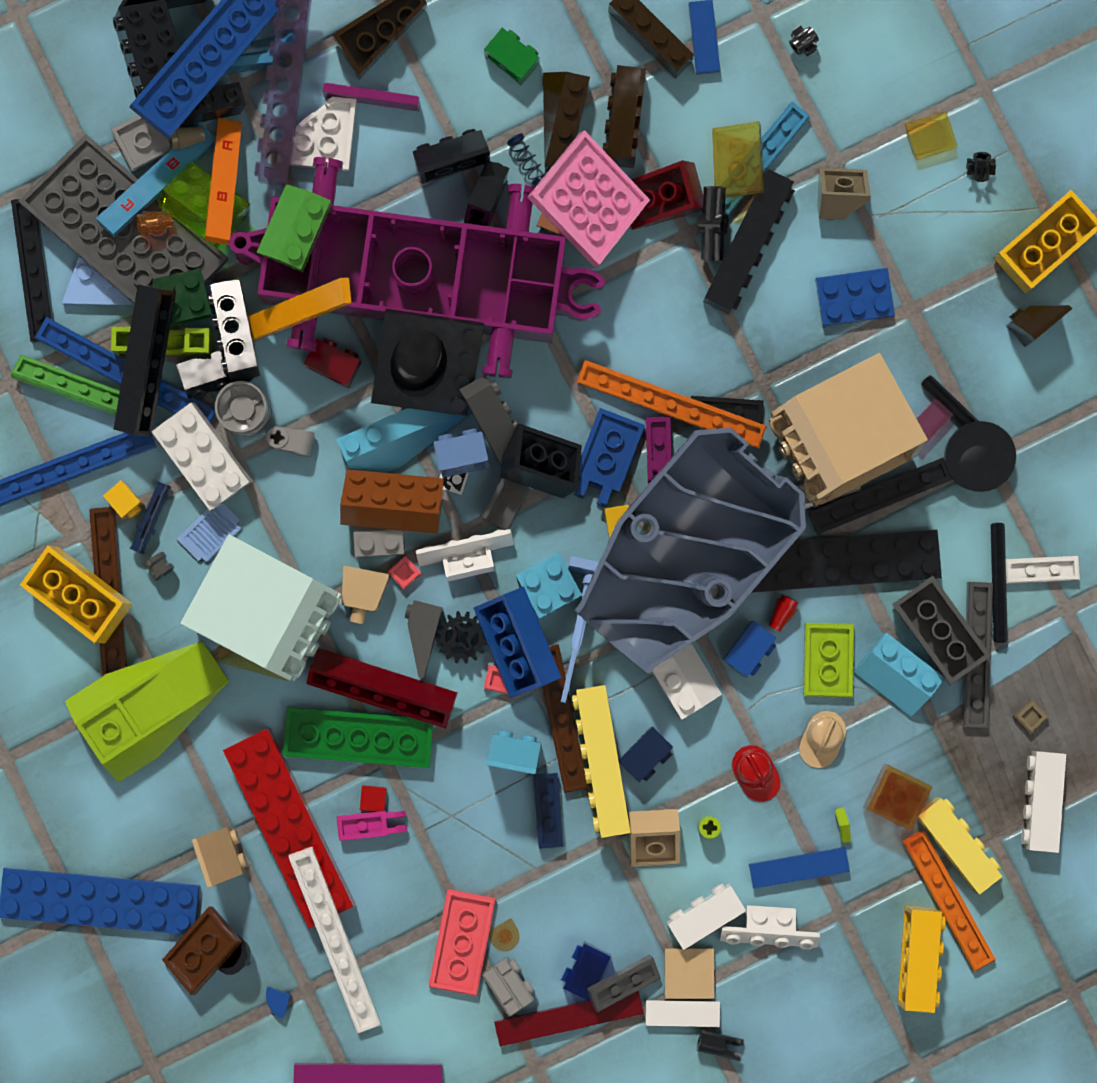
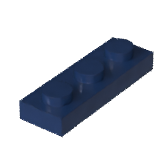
[533,773,563,849]

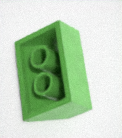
[257,184,332,273]

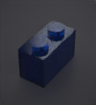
[561,941,611,1002]

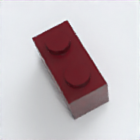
[304,338,362,389]

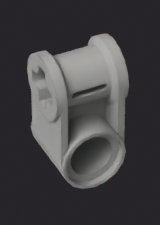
[267,427,315,457]

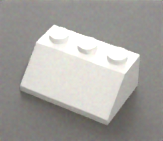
[652,644,722,720]

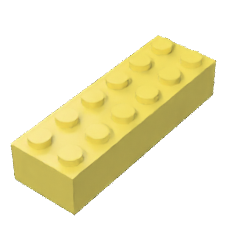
[572,685,631,838]

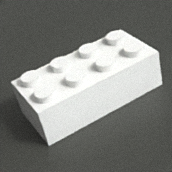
[152,403,253,511]

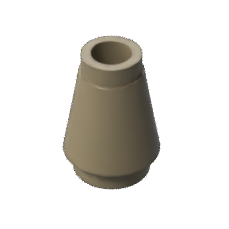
[168,127,205,151]

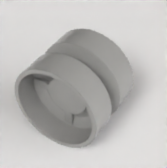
[215,381,271,437]

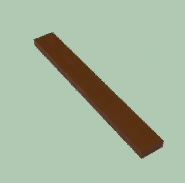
[89,507,127,677]

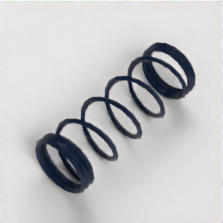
[507,133,547,187]

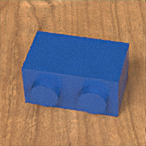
[722,621,776,678]

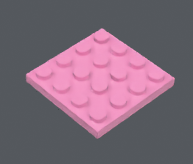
[527,130,650,267]

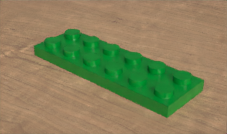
[283,707,433,768]

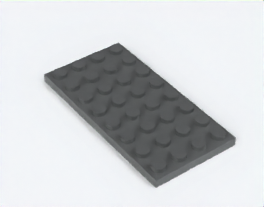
[18,134,228,304]

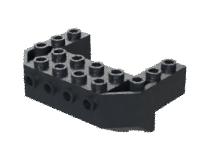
[113,0,246,127]

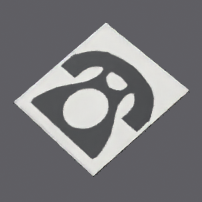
[440,472,469,495]

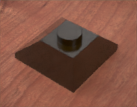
[1006,305,1072,347]

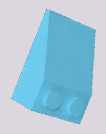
[486,730,541,774]

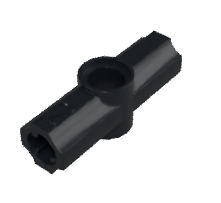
[698,186,729,261]

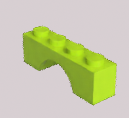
[111,327,213,357]

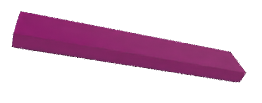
[294,1063,442,1083]

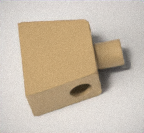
[342,566,391,625]

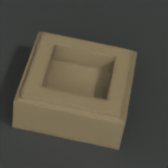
[1013,699,1049,734]

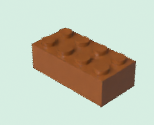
[340,469,444,534]

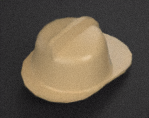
[799,711,846,768]

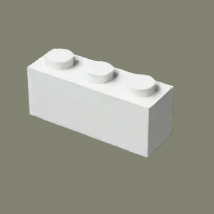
[667,883,746,950]

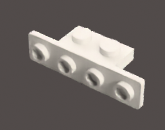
[415,529,514,582]
[720,905,820,949]

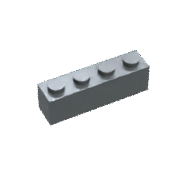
[459,375,518,465]

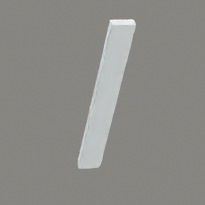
[289,846,381,1034]

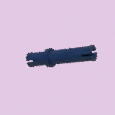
[129,481,171,554]

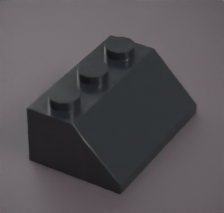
[412,129,490,184]
[500,423,582,498]

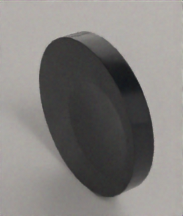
[944,421,1016,492]

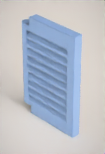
[177,503,242,563]

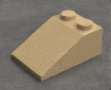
[192,826,248,888]

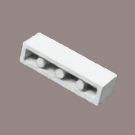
[1021,751,1066,853]

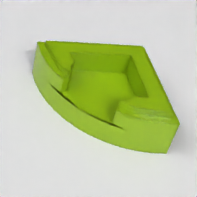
[835,807,851,843]

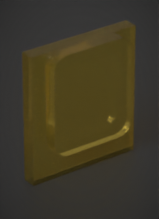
[905,111,958,160]

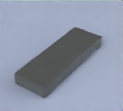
[586,955,661,1012]

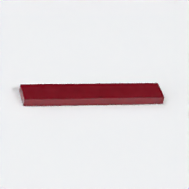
[494,990,644,1046]

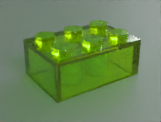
[159,161,250,249]

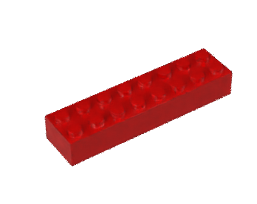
[223,728,356,929]

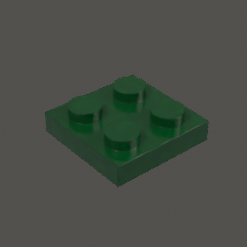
[153,268,212,326]

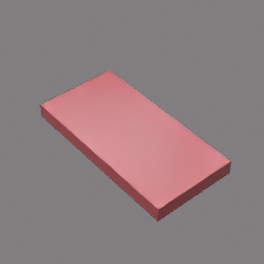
[428,889,496,996]

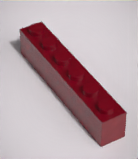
[306,648,458,729]

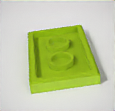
[803,623,854,697]

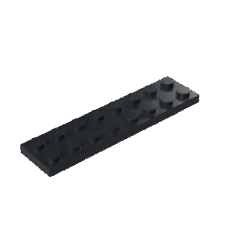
[751,530,942,593]

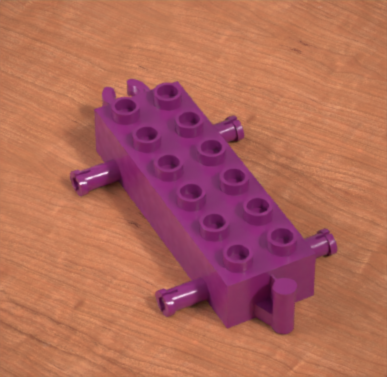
[229,157,605,378]

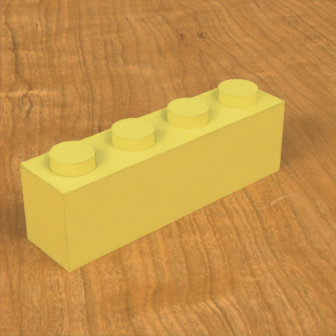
[915,797,1003,895]

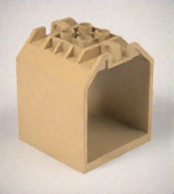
[769,353,928,507]

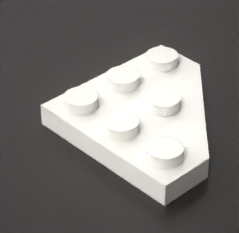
[277,97,357,172]

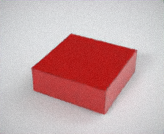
[360,785,387,812]

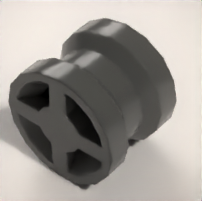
[143,552,175,581]

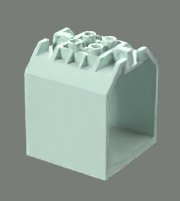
[181,534,342,681]

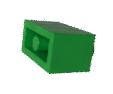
[484,27,539,85]

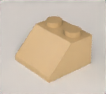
[629,809,680,867]

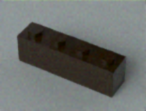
[608,0,694,79]

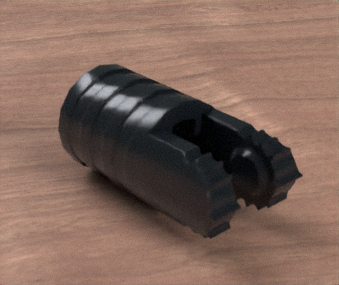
[697,1030,744,1061]

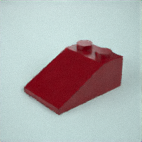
[631,160,703,230]

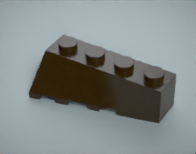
[603,65,646,168]
[543,72,590,172]

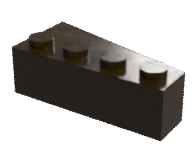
[332,0,427,80]

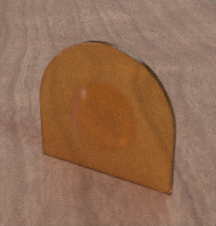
[488,918,519,951]

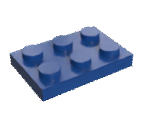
[815,268,895,327]

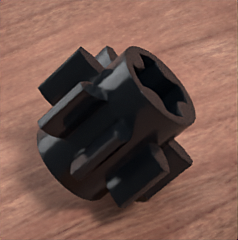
[789,25,819,57]
[966,152,996,182]

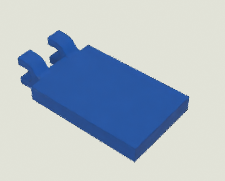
[574,408,645,508]

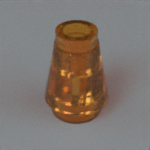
[136,211,173,235]

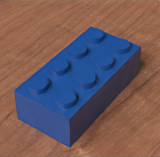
[473,587,562,698]

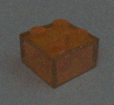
[863,764,933,831]

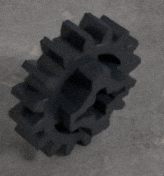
[436,611,488,664]

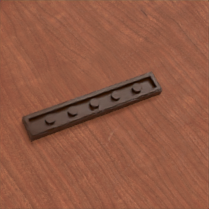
[543,644,588,793]

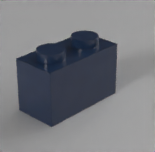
[618,726,673,782]

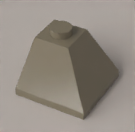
[817,168,871,221]

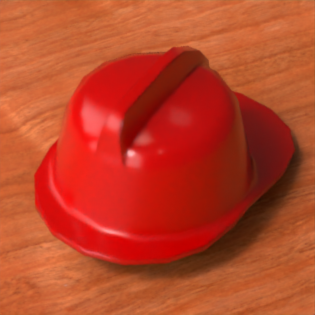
[732,745,780,802]

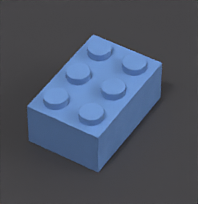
[434,429,490,478]

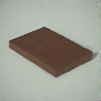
[162,906,242,995]

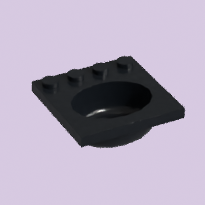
[371,309,484,416]

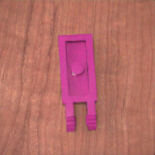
[337,811,407,841]

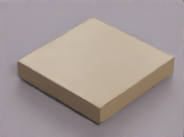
[664,948,714,999]

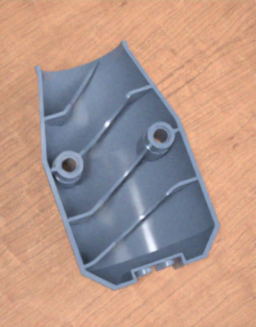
[574,428,806,674]

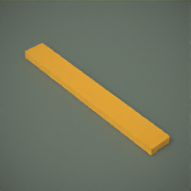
[248,278,352,342]

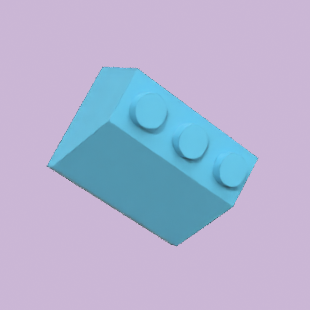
[853,633,945,717]

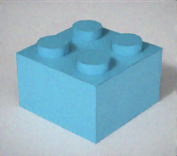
[516,552,582,619]

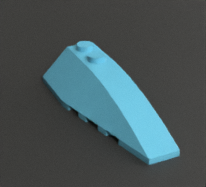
[336,408,472,473]

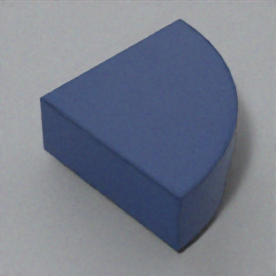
[266,986,291,1018]

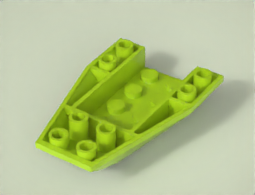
[65,641,229,783]

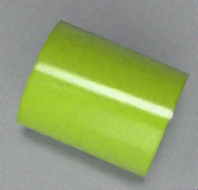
[697,815,721,839]

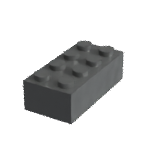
[892,576,991,685]

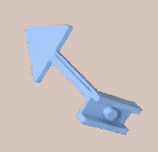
[561,556,599,703]

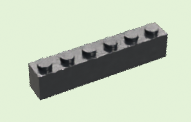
[703,169,795,314]
[113,284,176,436]

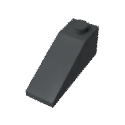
[405,600,443,679]

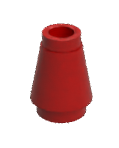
[768,594,799,632]

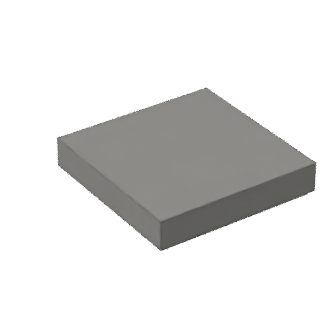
[110,115,171,173]

